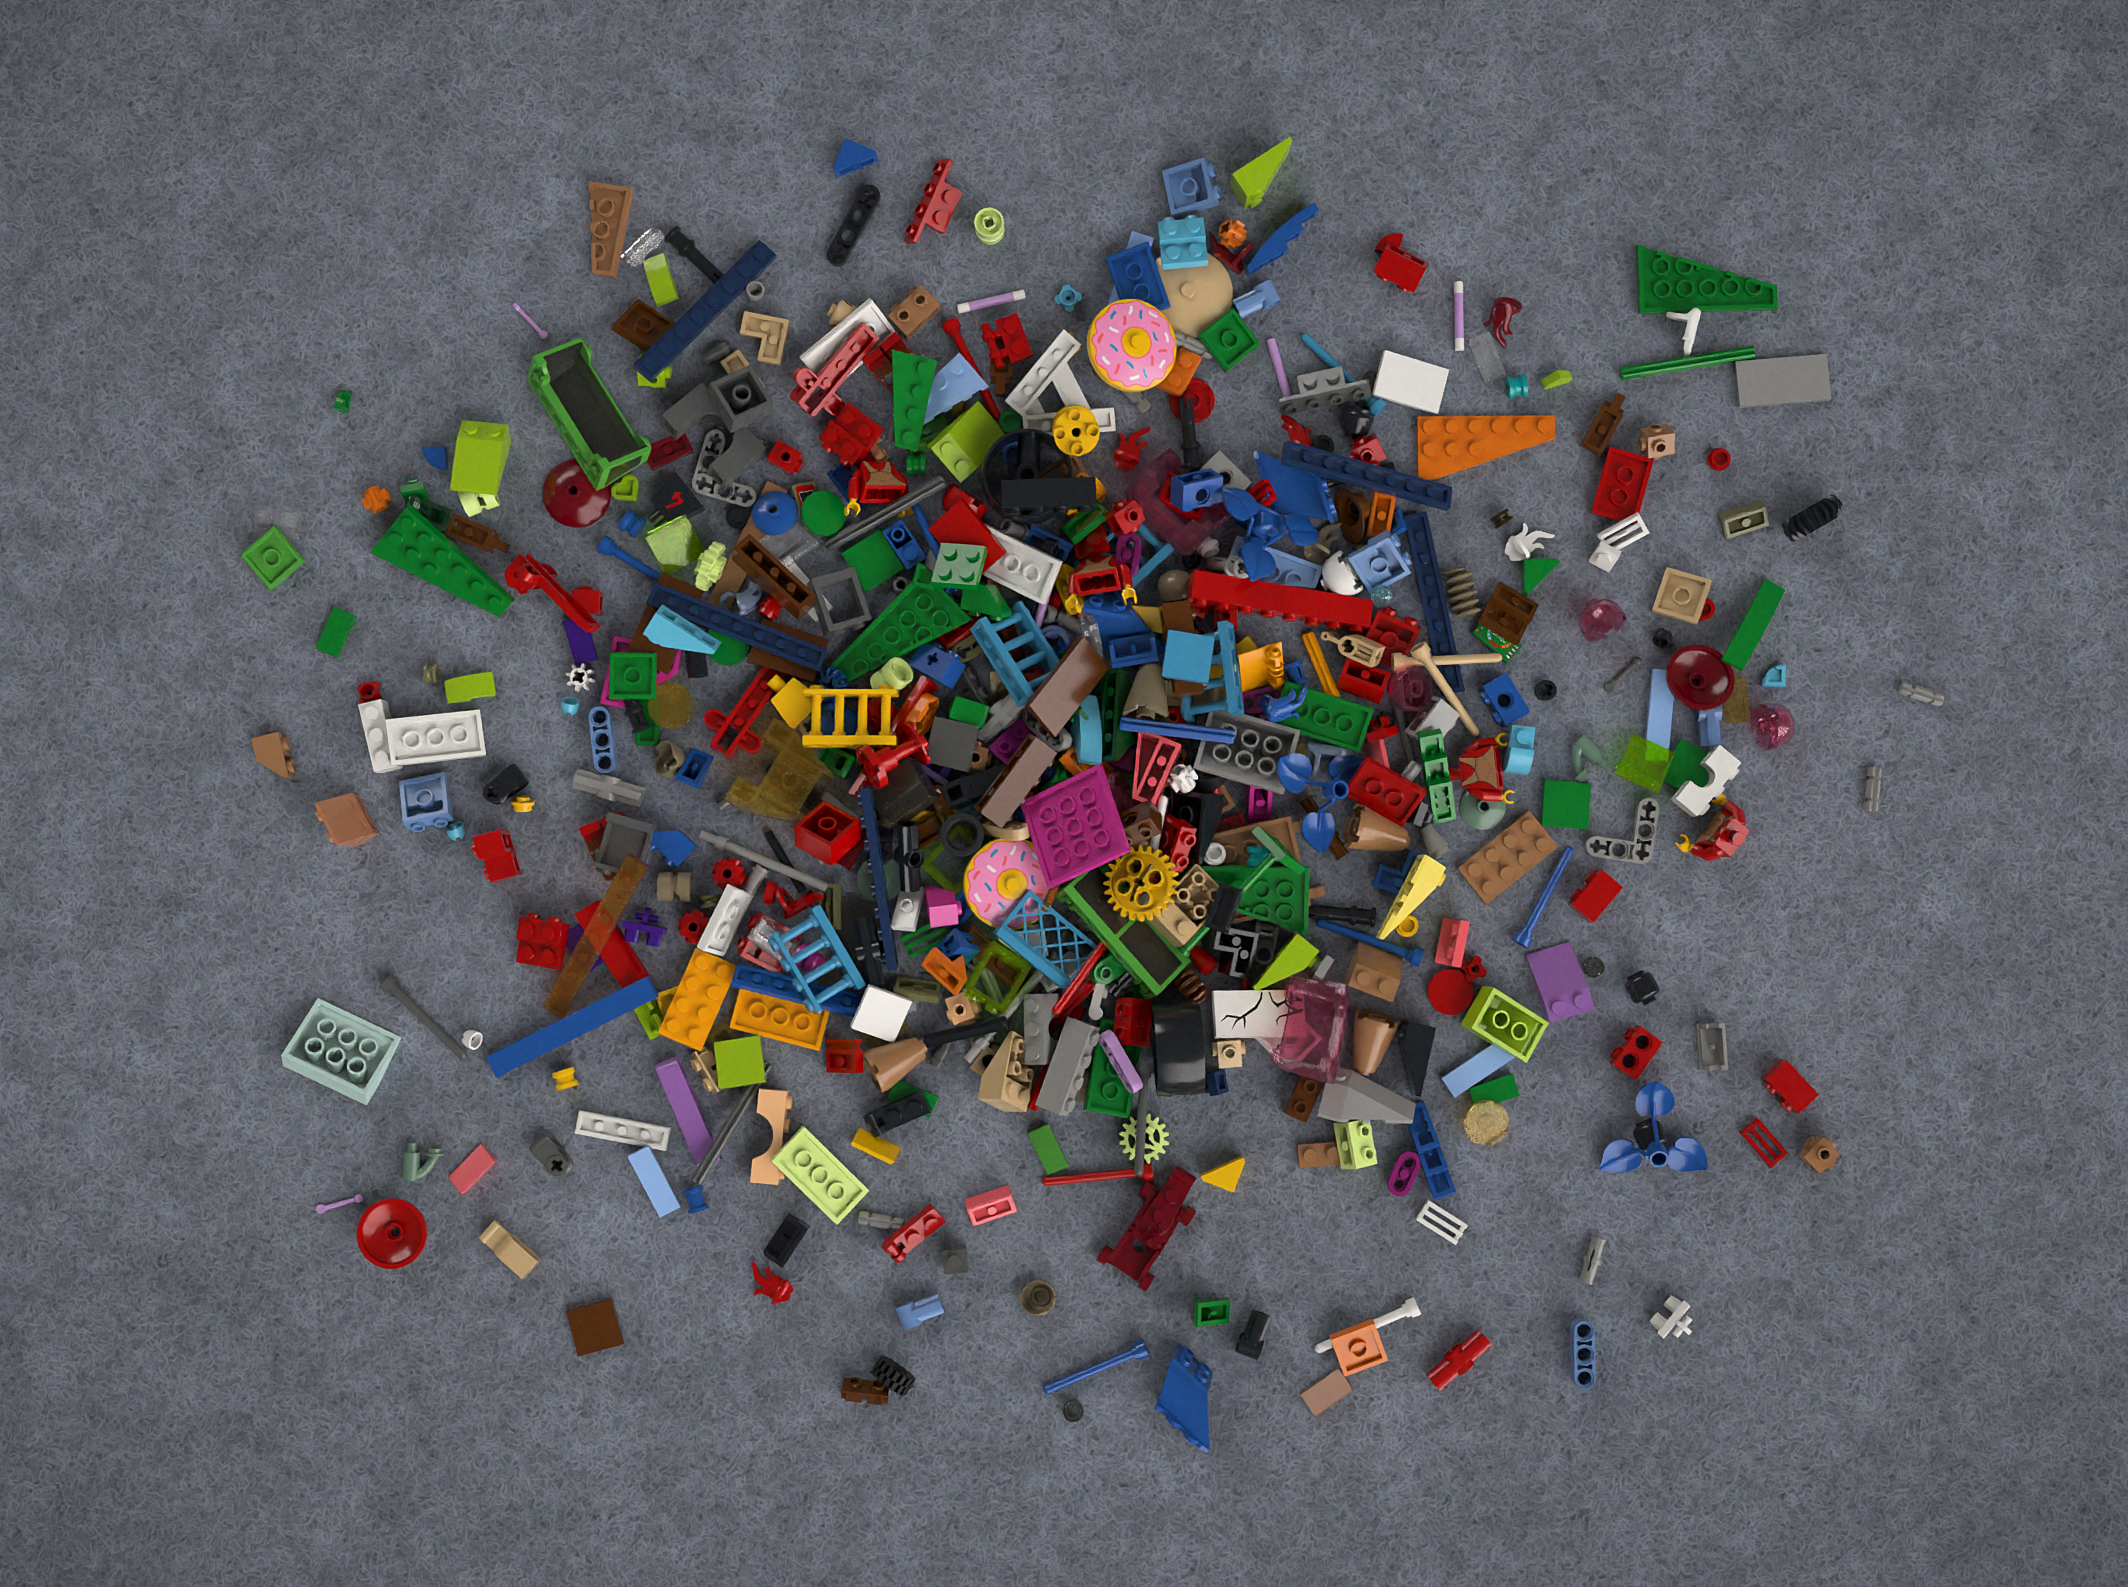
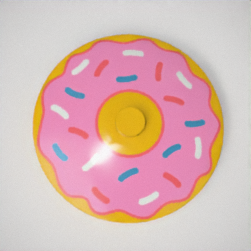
[1087,299,1177,392]
[963,838,1056,930]

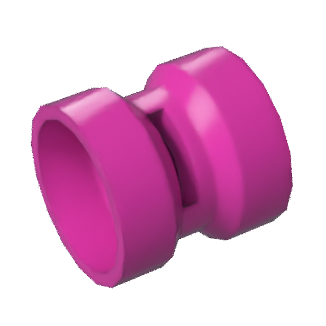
[794,944,825,973]

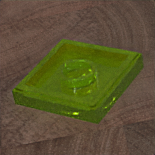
[644,514,705,574]

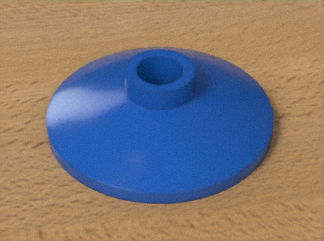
[752,491,798,535]
[820,701,858,735]

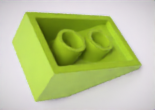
[1229,137,1293,209]
[926,400,1006,483]
[450,420,511,495]
[1250,933,1319,991]
[1460,986,1549,1063]

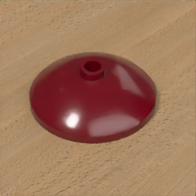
[542,459,611,528]
[1666,645,1735,711]

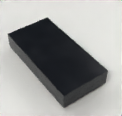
[1205,882,1244,935]

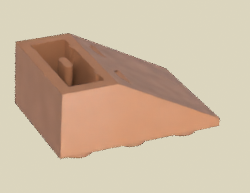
[314,793,380,847]

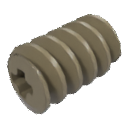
[1444,568,1481,618]

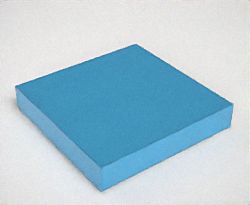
[1161,630,1215,684]

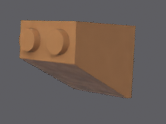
[1342,941,1402,1002]

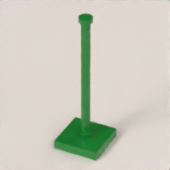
[1177,826,1306,957]

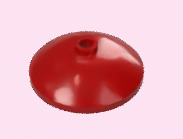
[357,1198,428,1269]

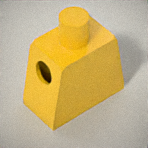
[767,674,824,730]

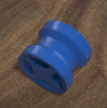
[618,510,647,539]

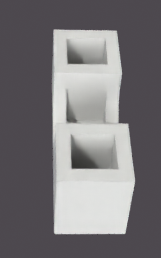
[358,699,403,773]
[1670,745,1741,817]

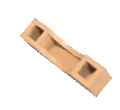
[750,1088,793,1185]

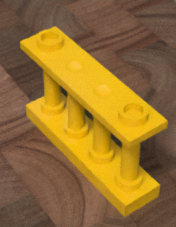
[802,685,899,748]

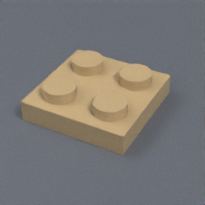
[1652,567,1712,625]

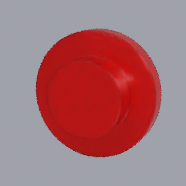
[1707,448,1731,471]

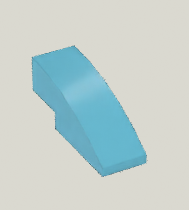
[1070,695,1102,765]

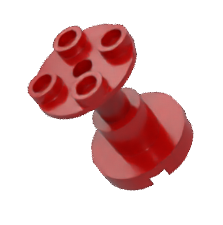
[856,721,931,789]

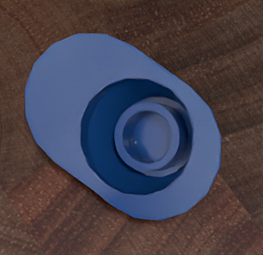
[1233,503,1285,543]

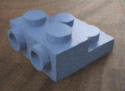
[1162,157,1222,217]
[1348,530,1412,595]
[399,772,454,832]

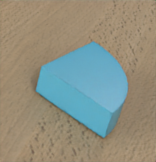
[1761,664,1786,687]

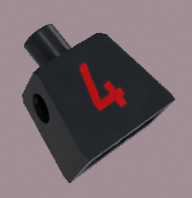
[647,472,706,528]

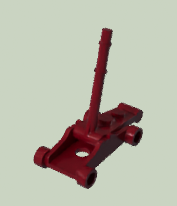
[1096,1165,1196,1292]

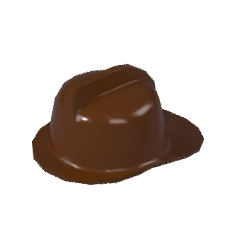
[1335,489,1371,544]

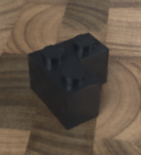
[1202,927,1259,979]

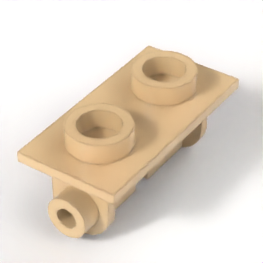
[690,1046,723,1095]

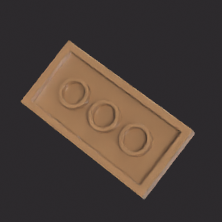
[1457,811,1558,904]

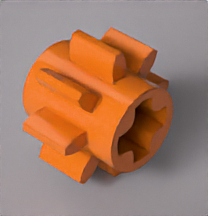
[1218,219,1247,248]
[361,485,392,514]

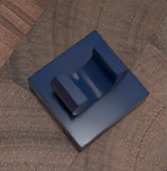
[1205,1069,1229,1096]

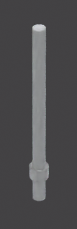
[699,830,828,892]
[964,951,1059,1064]

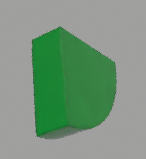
[334,390,352,413]
[912,562,936,591]

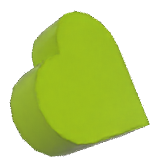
[1541,370,1573,389]
[611,474,639,502]

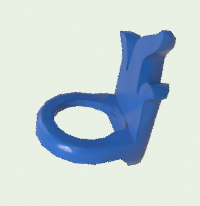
[1260,686,1308,722]

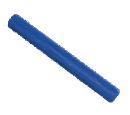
[1119,716,1235,744]

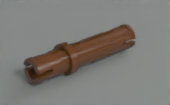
[1299,795,1349,860]

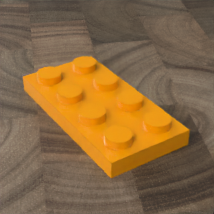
[657,948,736,1052]
[729,989,830,1051]

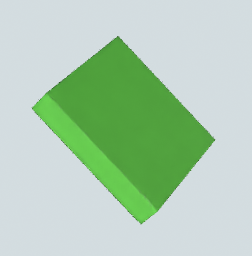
[240,525,307,590]

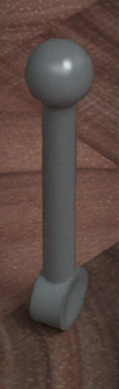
[1604,657,1642,693]

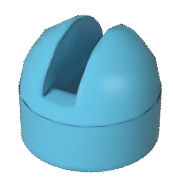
[560,697,580,716]
[445,821,466,841]

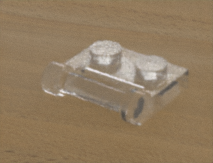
[758,520,819,570]

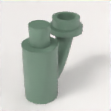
[1572,733,1608,783]
[402,1142,444,1181]

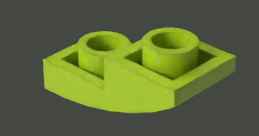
[643,253,679,307]
[444,672,496,704]

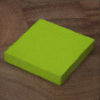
[713,1035,766,1089]

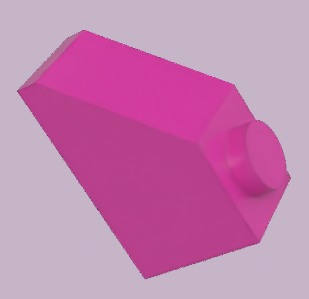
[1245,784,1273,821]
[924,884,962,927]

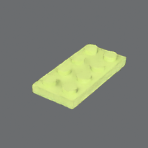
[770,1126,869,1225]

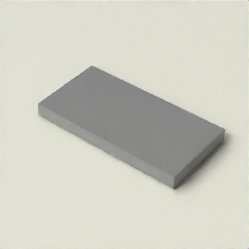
[1734,354,1831,408]

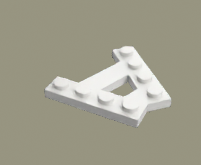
[1005,329,1116,436]

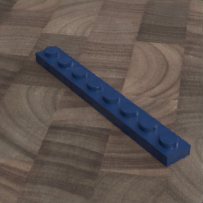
[633,240,776,383]
[1281,440,1452,511]
[1404,511,1465,696]
[646,582,828,673]
[857,784,899,971]

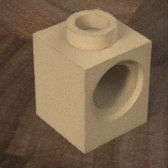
[970,1044,999,1076]

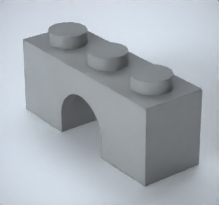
[1023,994,1059,1065]

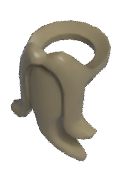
[1303,522,1342,565]

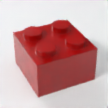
[794,801,861,866]

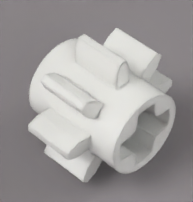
[566,663,595,692]
[1167,764,1198,793]

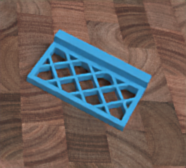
[993,890,1097,991]

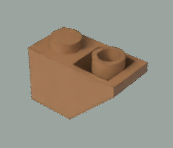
[251,732,297,779]

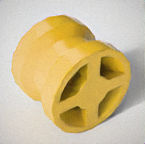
[551,1067,579,1091]

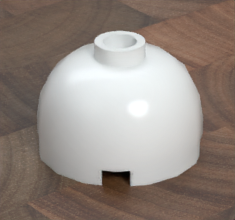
[1320,550,1363,596]

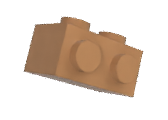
[888,285,941,340]

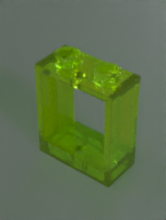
[921,825,985,896]
[961,941,1032,1015]

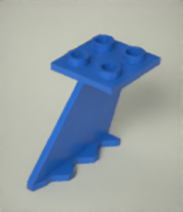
[1252,450,1337,525]
[1083,588,1165,658]
[1154,1343,1213,1453]

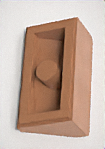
[1300,1368,1353,1416]

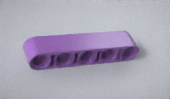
[655,1055,722,1166]

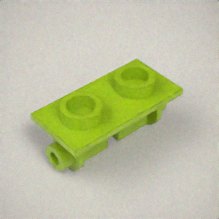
[633,999,664,1040]

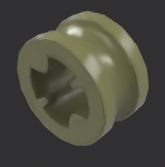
[423,662,440,683]
[700,894,721,908]

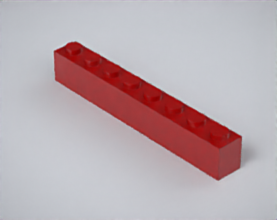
[1186,570,1374,633]

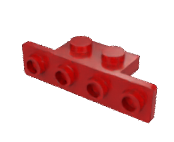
[904,158,963,244]

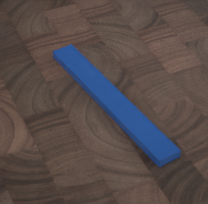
[486,976,659,1078]

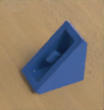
[833,139,879,178]
[675,748,714,789]

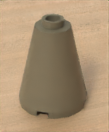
[1122,661,1169,722]

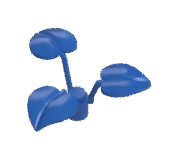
[1220,488,1319,582]
[1277,753,1364,853]
[1600,1081,1708,1173]

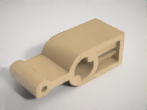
[1320,630,1386,668]
[479,1220,541,1279]

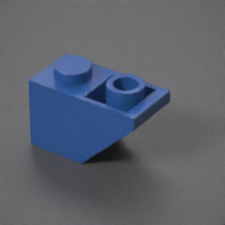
[882,519,927,573]
[650,830,698,867]

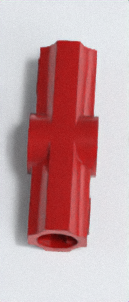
[1426,1329,1492,1391]

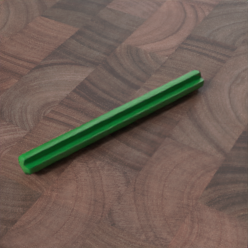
[1619,346,1756,380]

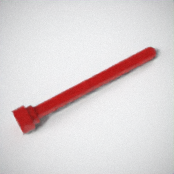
[941,317,1001,420]
[1052,919,1123,1015]
[1042,1161,1153,1186]

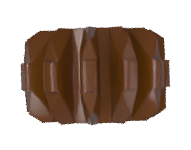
[1172,967,1209,1004]

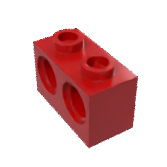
[1609,1025,1663,1080]

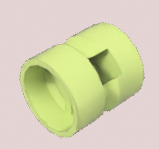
[974,207,1005,245]
[458,491,500,517]
[870,657,913,698]

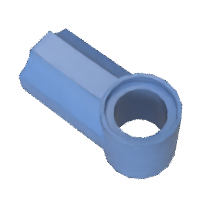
[1232,280,1281,319]
[1694,705,1722,747]
[895,1293,945,1330]

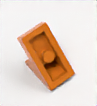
[921,947,967,996]

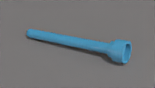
[1301,333,1387,418]

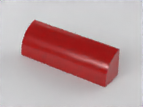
[574,900,651,989]

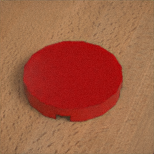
[1169,378,1215,423]
[1426,969,1474,1015]

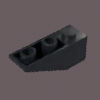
[941,764,1005,810]

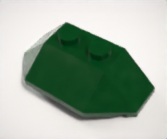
[1092,668,1136,762]

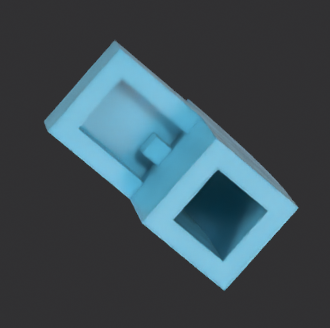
[1502,725,1536,775]

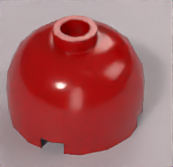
[942,482,989,519]

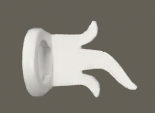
[1666,307,1701,357]
[1504,523,1555,561]

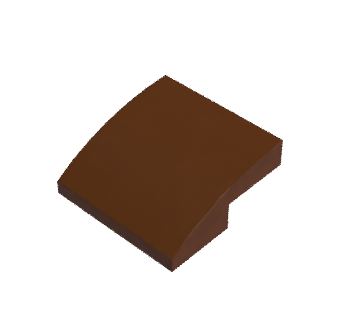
[1477,581,1538,646]

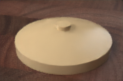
[1156,253,1233,339]

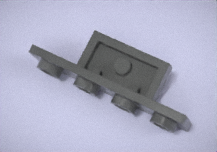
[1278,366,1371,415]

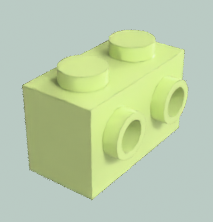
[1333,1119,1377,1169]

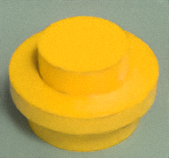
[511,795,535,812]
[1395,914,1419,937]

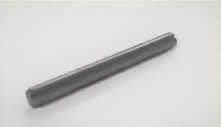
[825,476,947,550]
[691,1061,773,1185]

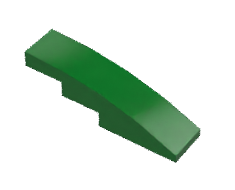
[1721,578,1785,671]
[1417,728,1456,824]

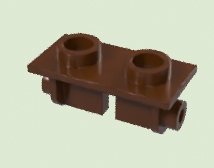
[841,1377,889,1406]

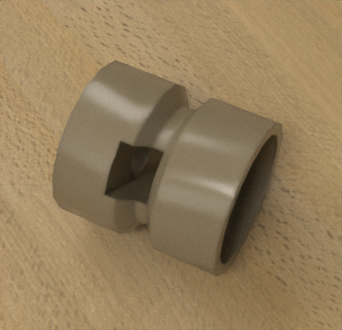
[657,872,694,902]

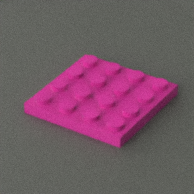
[1021,764,1131,889]

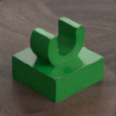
[401,477,430,506]

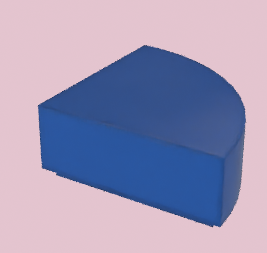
[422,446,448,470]
[1390,508,1407,536]

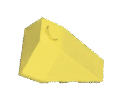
[1375,854,1446,940]

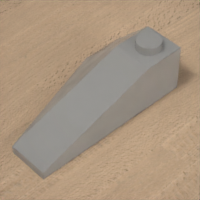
[1317,1065,1416,1124]

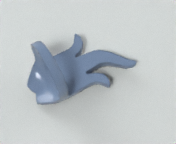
[719,581,762,616]
[1306,742,1355,776]

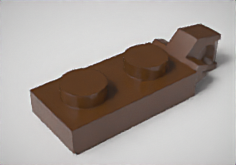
[990,338,1014,397]
[1579,393,1626,456]
[443,513,510,554]

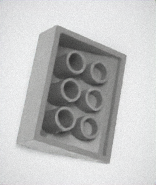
[1193,709,1300,795]

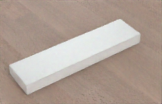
[575,1110,671,1151]

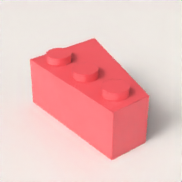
[1132,732,1181,808]

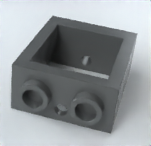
[806,567,872,637]

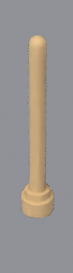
[1410,641,1479,737]
[1391,653,1502,672]

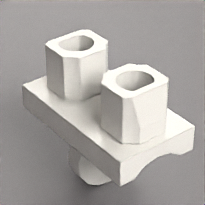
[1650,1296,1692,1339]

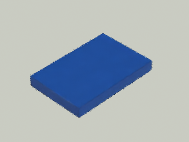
[1105,241,1171,311]

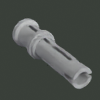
[1206,556,1248,579]

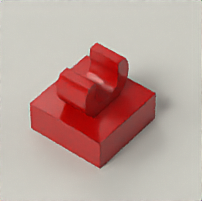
[1366,716,1399,743]

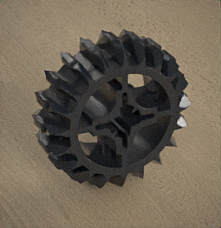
[1781,494,1845,542]

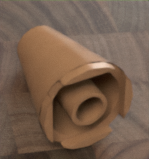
[1343,804,1410,852]
[1353,1009,1400,1076]
[863,1037,928,1094]

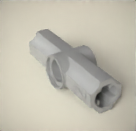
[977,693,1026,744]
[572,769,645,807]

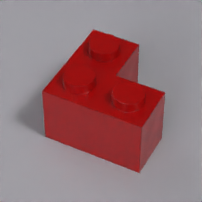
[471,829,522,883]

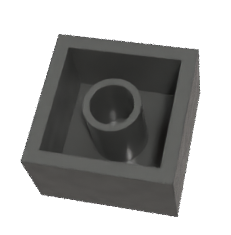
[707,365,774,433]

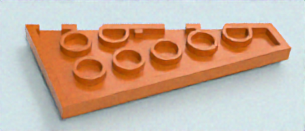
[1416,415,1555,481]

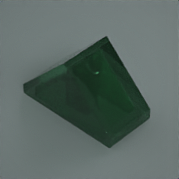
[405,494,454,532]

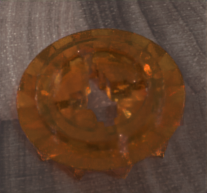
[932,784,956,819]

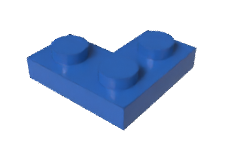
[1371,850,1422,895]

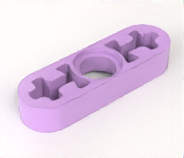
[1098,1029,1143,1094]

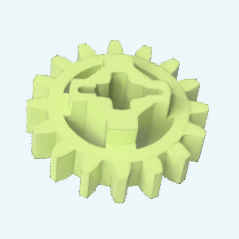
[694,541,727,591]
[1119,1113,1169,1164]

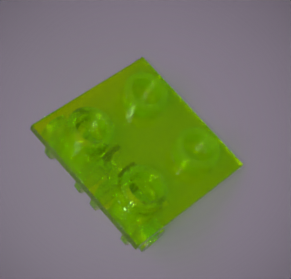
[1615,734,1675,794]

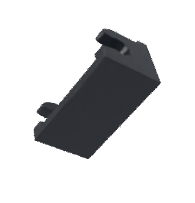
[763,1212,810,1268]

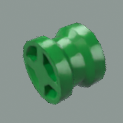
[907,453,926,477]

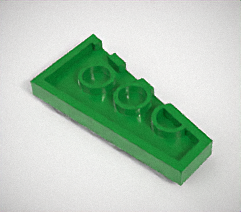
[892,350,937,451]

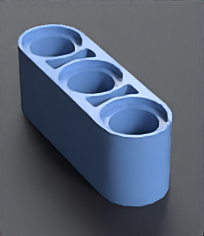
[589,706,618,774]
[1570,1317,1596,1389]

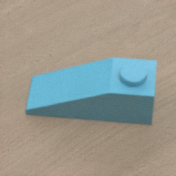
[643,604,722,654]

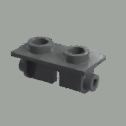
[956,663,992,705]

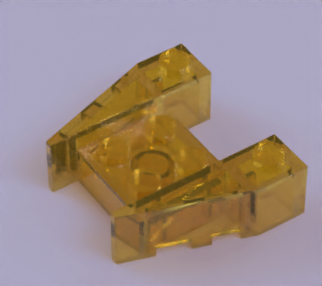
[724,717,835,824]

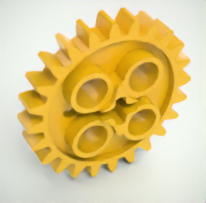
[1103,845,1180,922]

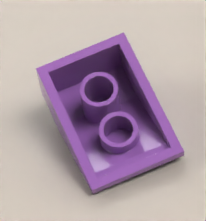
[1525,942,1595,1022]

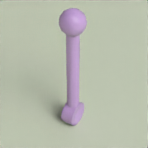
[512,302,548,339]
[316,1194,363,1214]

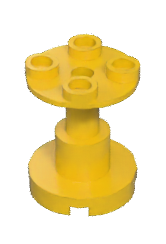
[1052,405,1100,456]

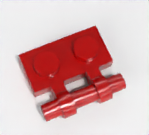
[980,312,1033,369]

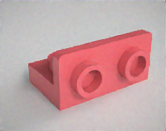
[1434,918,1470,968]

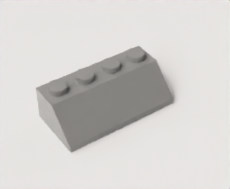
[1035,1016,1100,1116]

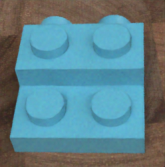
[1158,215,1208,270]

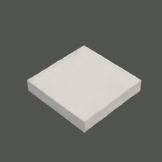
[850,984,912,1043]

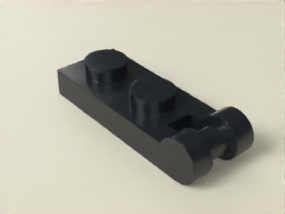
[863,1089,932,1138]

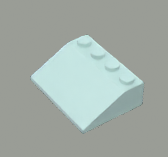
[281,998,401,1105]

